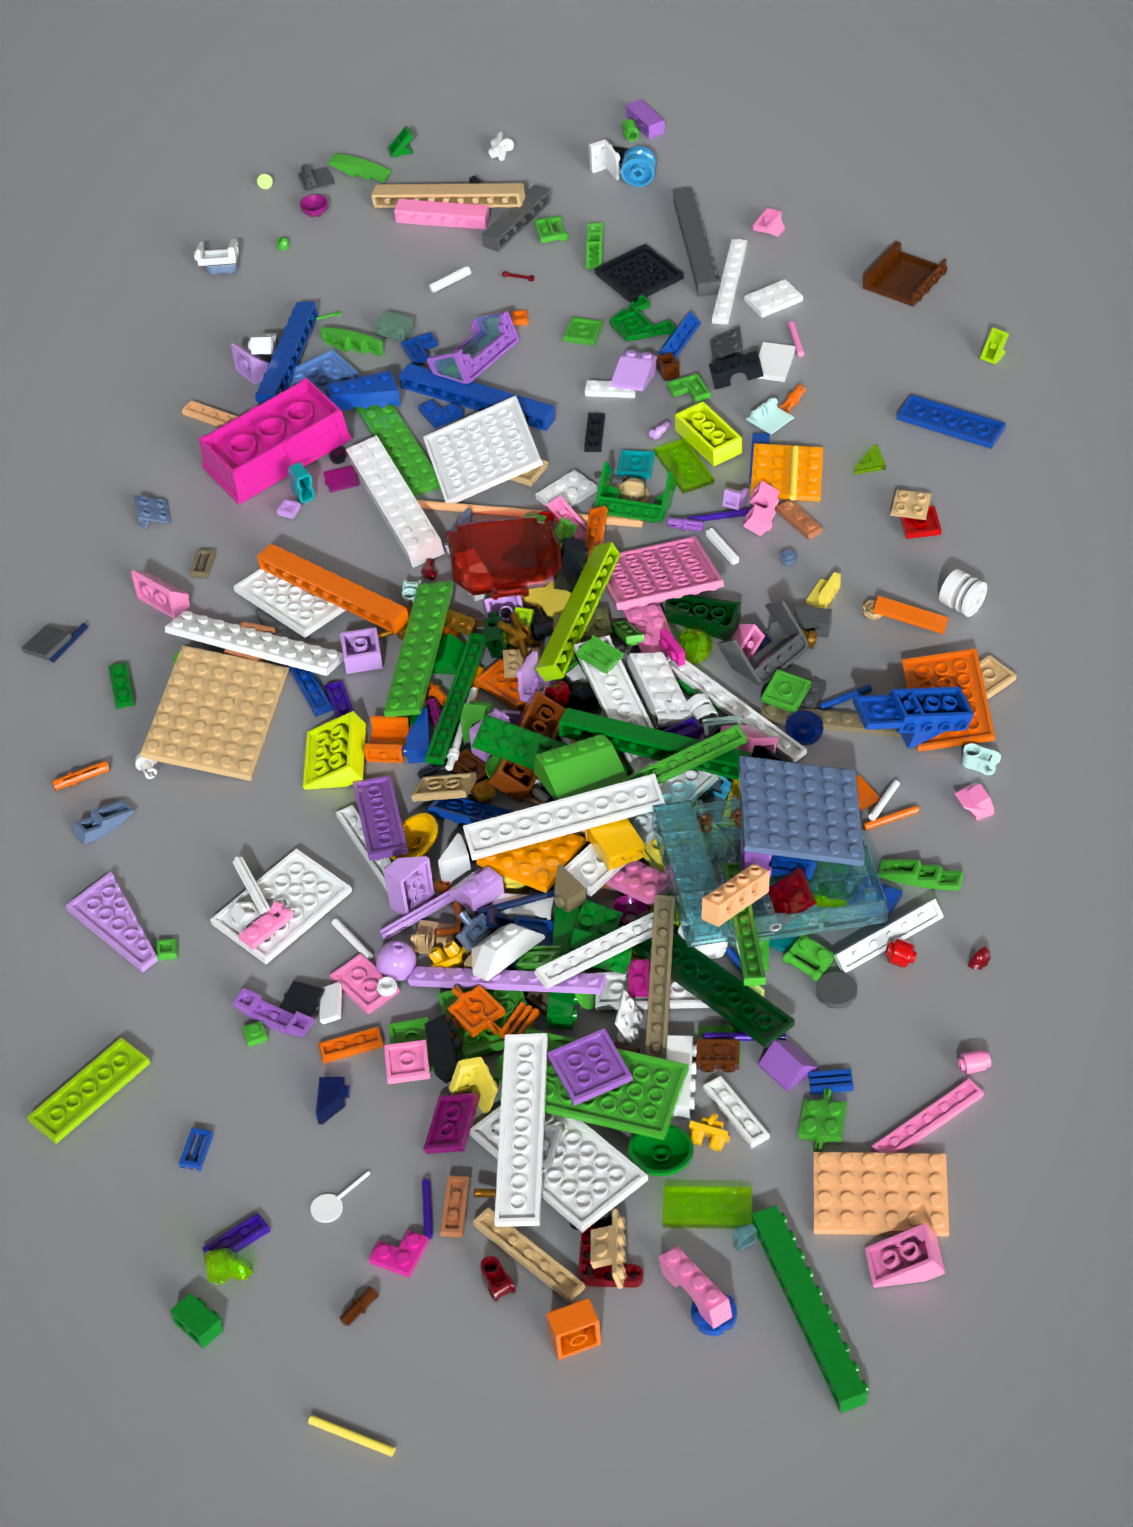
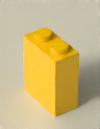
[587,818,645,871]

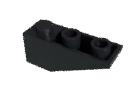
[554,681,598,712]

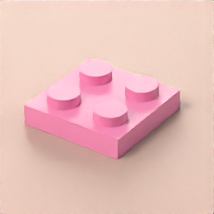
[384,1040,430,1084]

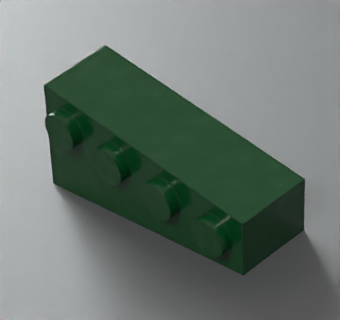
[665,595,741,641]

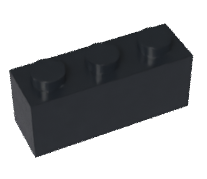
[553,537,589,591]
[424,1013,466,1083]

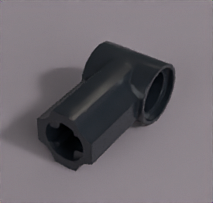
[531,606,553,640]

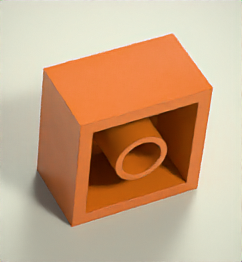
[546,1298,601,1360]

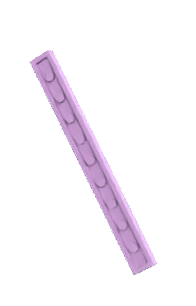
[408,966,607,994]

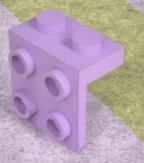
[516,651,556,702]

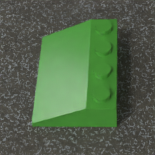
[534,733,627,801]

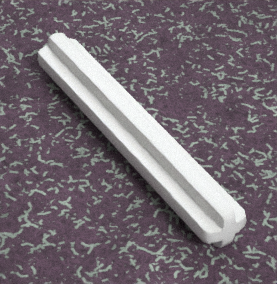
[233,856,271,915]

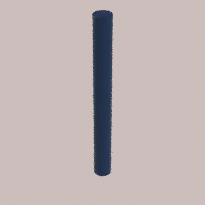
[477,889,555,915]

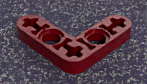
[578,1224,644,1288]

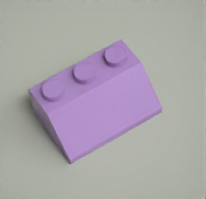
[384,856,435,917]

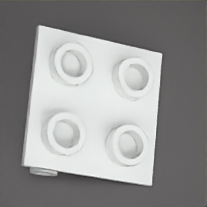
[615,990,643,1046]

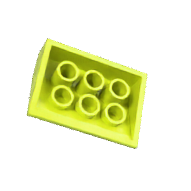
[303,711,366,790]

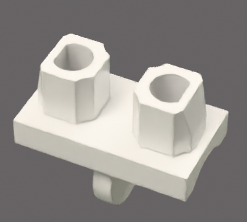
[488,132,514,161]

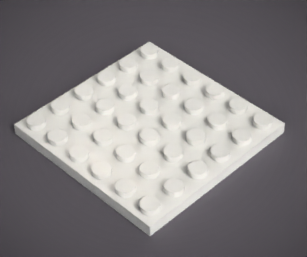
[423,395,543,503]

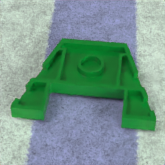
[609,294,676,342]

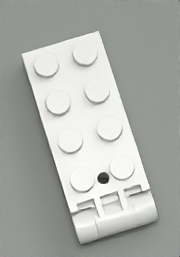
[625,652,692,728]

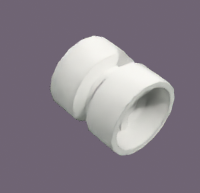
[687,693,719,727]

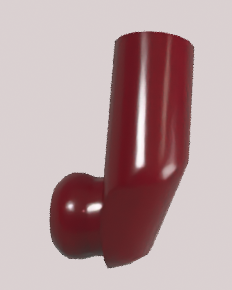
[421,559,437,580]

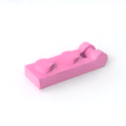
[238,901,293,950]

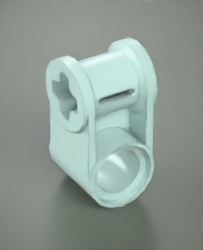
[402,580,423,609]
[962,743,1001,775]

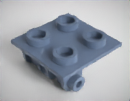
[134,495,172,528]

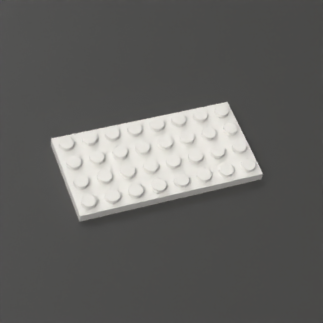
[469,1106,648,1233]

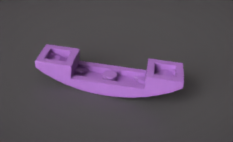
[233,988,315,1037]

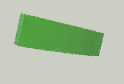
[328,153,392,184]
[586,223,604,270]
[320,327,384,357]
[877,859,964,891]

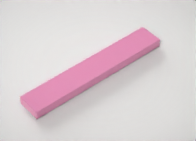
[871,1078,984,1153]

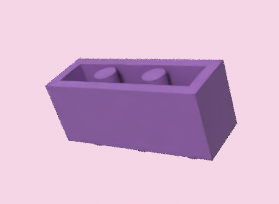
[626,99,665,139]

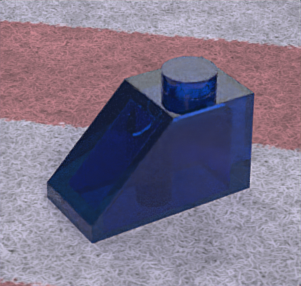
[316,1077,350,1124]

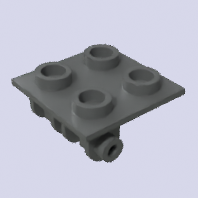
[298,164,334,191]
[710,326,743,362]

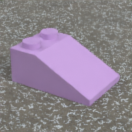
[610,350,657,391]

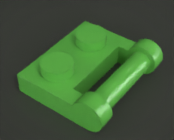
[534,216,568,243]
[782,933,835,983]

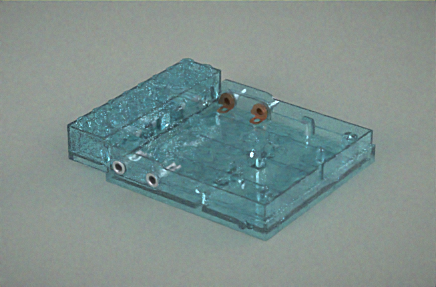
[652,795,889,948]

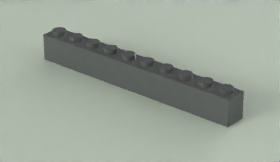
[673,187,720,297]

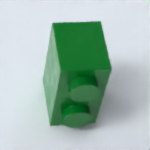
[170,1293,223,1349]

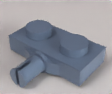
[456,910,492,952]

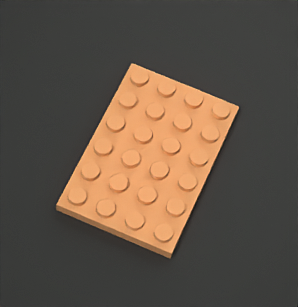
[814,1152,949,1236]

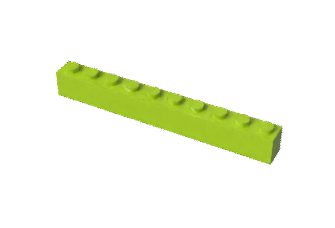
[535,542,621,682]

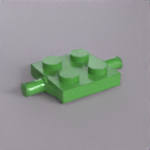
[798,1088,847,1152]

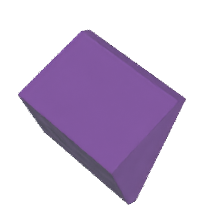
[759,1040,819,1092]

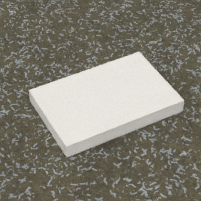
[757,342,796,382]

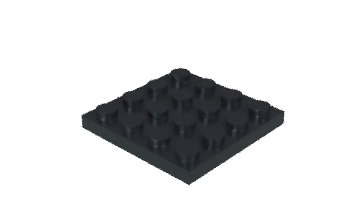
[594,244,684,303]

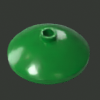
[628,1125,694,1176]

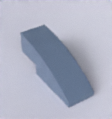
[73,800,134,845]

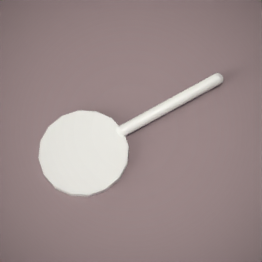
[310,1171,370,1223]

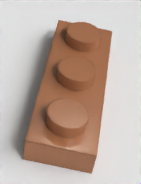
[776,499,822,540]
[440,1176,470,1238]

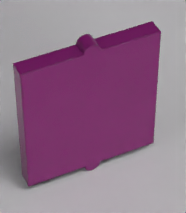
[323,465,359,493]

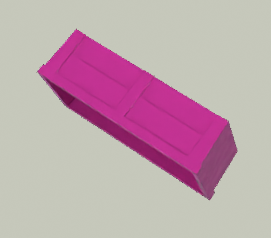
[198,378,352,505]

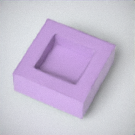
[277,499,301,519]

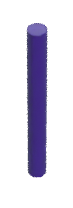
[687,508,751,522]
[703,1032,786,1041]

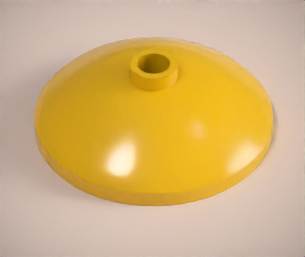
[391,813,438,861]

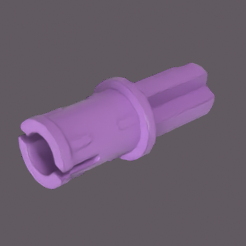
[668,517,704,531]

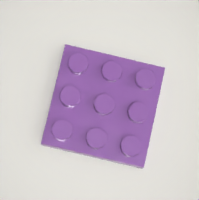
[547,1028,633,1106]

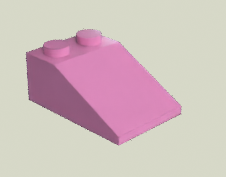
[865,1223,945,1287]

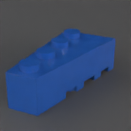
[326,370,400,410]

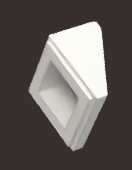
[231,902,260,926]

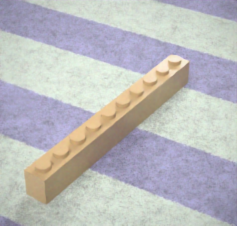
[371,183,526,208]

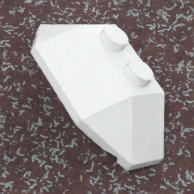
[471,923,545,981]

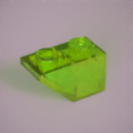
[204,1248,254,1285]

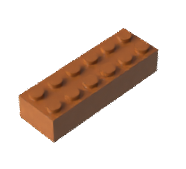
[488,691,566,802]

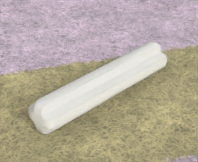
[429,266,471,292]
[706,528,739,565]

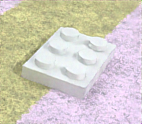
[744,279,803,318]
[535,469,598,507]

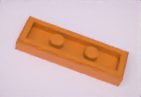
[318,1026,384,1064]

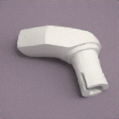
[135,753,157,779]

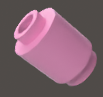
[957,1049,991,1074]

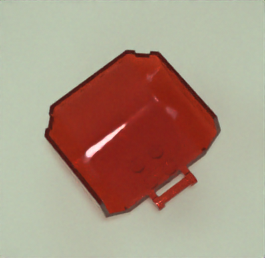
[445,516,562,600]

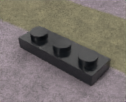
[584,413,605,452]

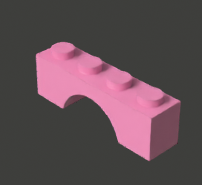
[658,1246,732,1329]

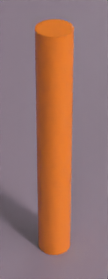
[862,805,919,831]

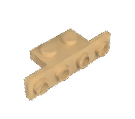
[591,1209,626,1289]

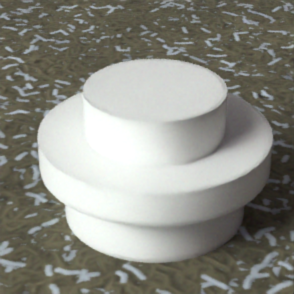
[377,977,398,996]

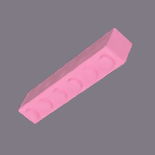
[394,199,490,229]

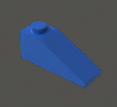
[403,707,430,764]

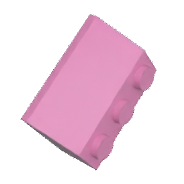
[131,570,190,619]

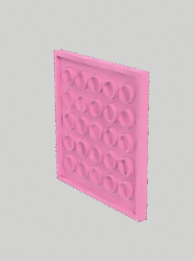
[606,536,724,610]

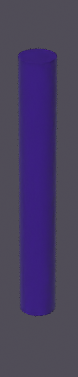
[422,1179,433,1239]

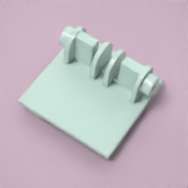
[746,398,794,435]

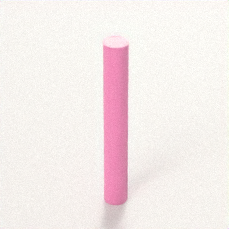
[788,321,804,357]

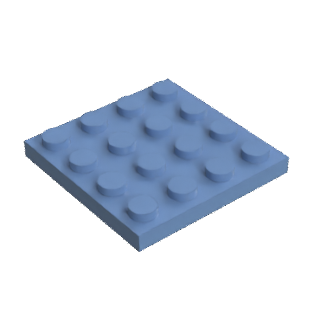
[287,349,363,396]

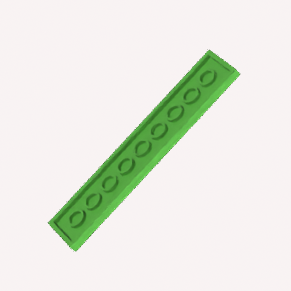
[355,404,440,496]
[384,581,454,717]

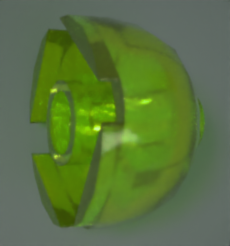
[679,628,713,665]

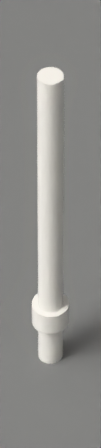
[445,687,478,771]

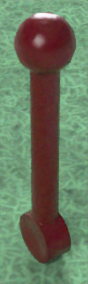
[502,271,534,282]

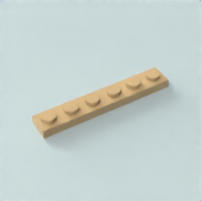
[473,1207,585,1303]

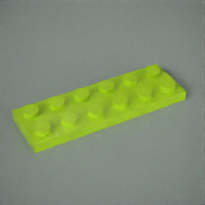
[27,1037,150,1144]

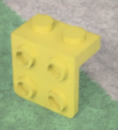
[449,1057,498,1115]

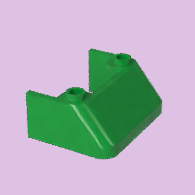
[595,462,677,523]

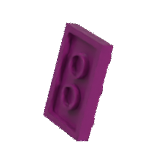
[423,1093,480,1154]

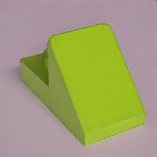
[980,327,1009,365]

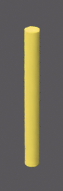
[789,446,799,501]
[308,1415,395,1457]

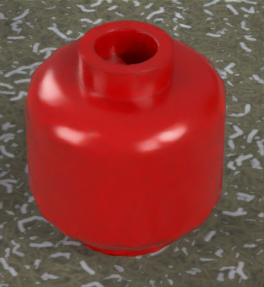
[885,938,917,968]

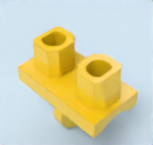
[428,940,467,968]
[689,1113,730,1152]

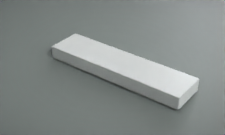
[703,1075,769,1149]

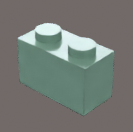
[375,311,414,341]

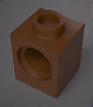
[657,352,680,381]

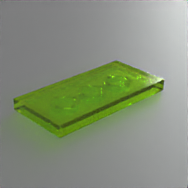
[654,438,714,494]
[662,1186,752,1229]

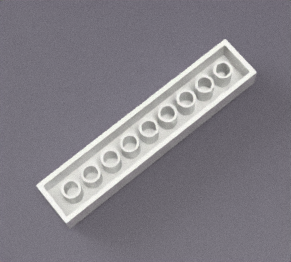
[346,435,445,568]

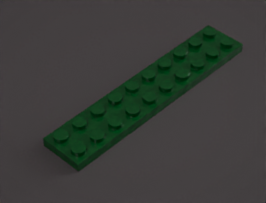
[626,911,795,1048]

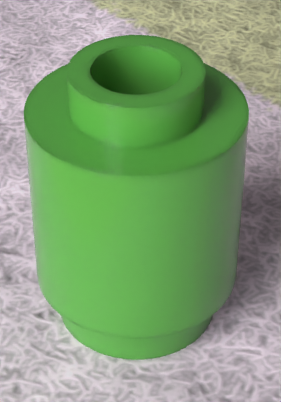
[621,119,639,141]

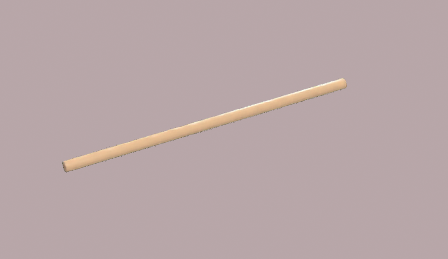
[417,500,643,528]

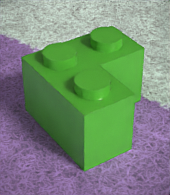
[460,701,493,742]

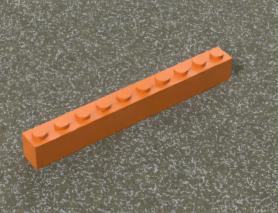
[257,544,409,634]

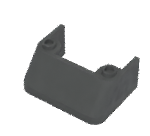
[717,600,809,685]

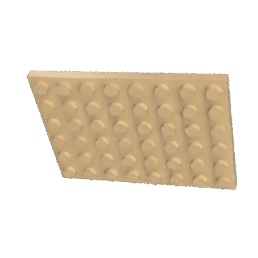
[140,645,289,781]

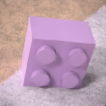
[340,627,383,674]

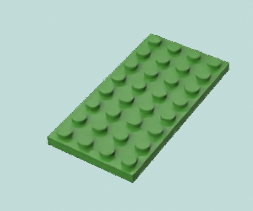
[499,1028,689,1140]

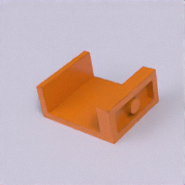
[364,716,410,763]

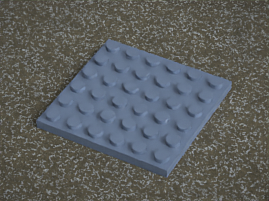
[738,756,865,866]

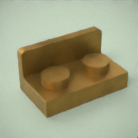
[444,608,483,636]

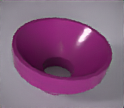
[300,194,328,217]
[612,895,648,926]

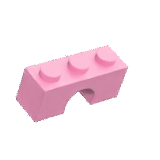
[743,481,779,536]

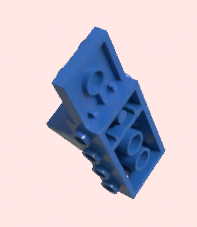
[852,687,974,749]

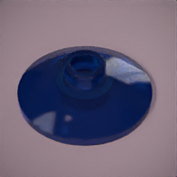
[785,711,824,745]

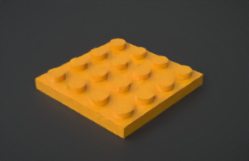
[750,443,823,502]
[476,810,585,893]

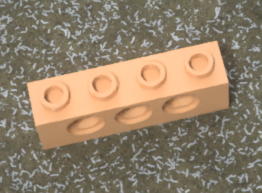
[702,864,770,927]

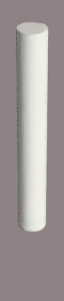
[869,780,900,821]
[332,918,373,960]

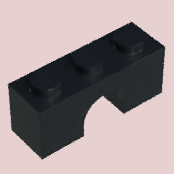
[708,351,764,390]

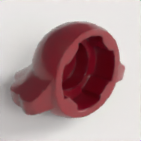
[968,946,991,970]

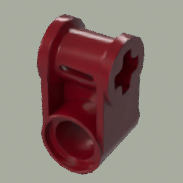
[545,681,570,708]
[480,1256,516,1302]

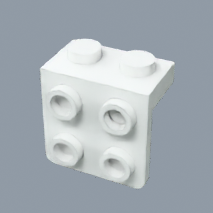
[589,139,621,180]

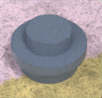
[780,549,798,566]

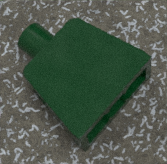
[483,611,509,659]

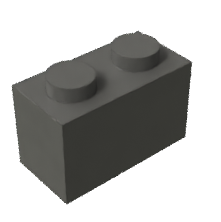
[793,605,832,638]

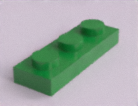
[108,662,135,709]

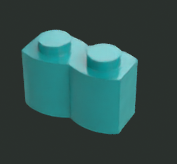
[288,462,315,504]

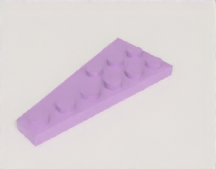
[65,871,158,973]

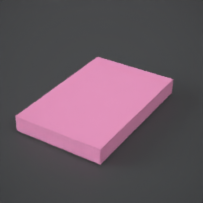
[329,953,400,1015]

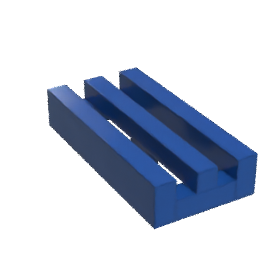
[808,1068,854,1094]
[179,1128,213,1171]

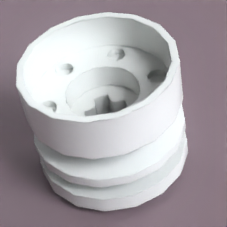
[939,569,987,617]

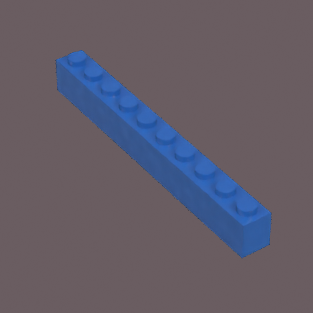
[255,301,318,405]
[399,363,556,431]

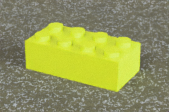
[675,401,742,467]

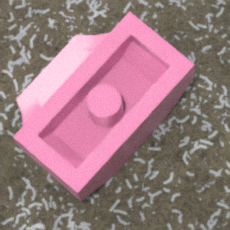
[753,208,785,237]
[954,782,994,820]

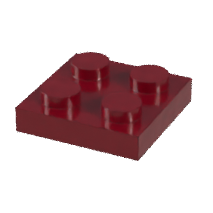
[768,868,816,924]

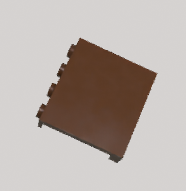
[863,241,948,307]

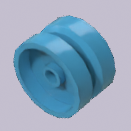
[621,146,656,187]

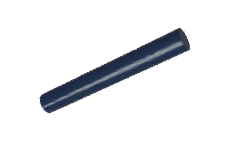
[49,623,88,663]

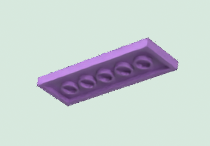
[353,775,408,861]

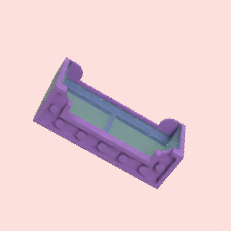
[427,311,520,384]

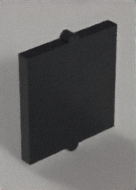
[279,981,325,1017]

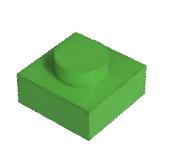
[242,1020,268,1047]

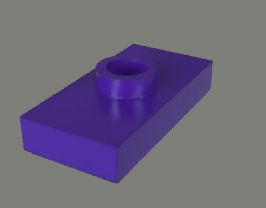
[662,716,704,738]

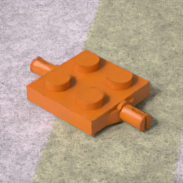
[447,985,506,1038]

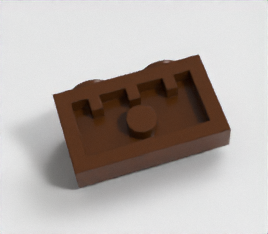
[696,1039,740,1073]

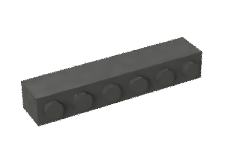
[482,184,551,252]

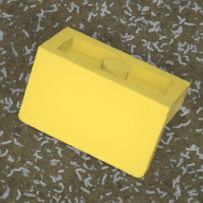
[806,572,841,608]

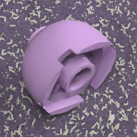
[376,941,417,981]

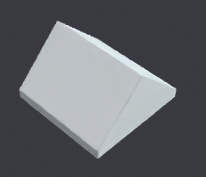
[438,833,472,888]

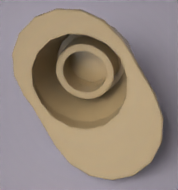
[613,478,650,503]

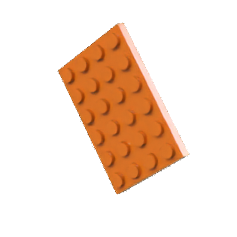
[902,648,995,752]

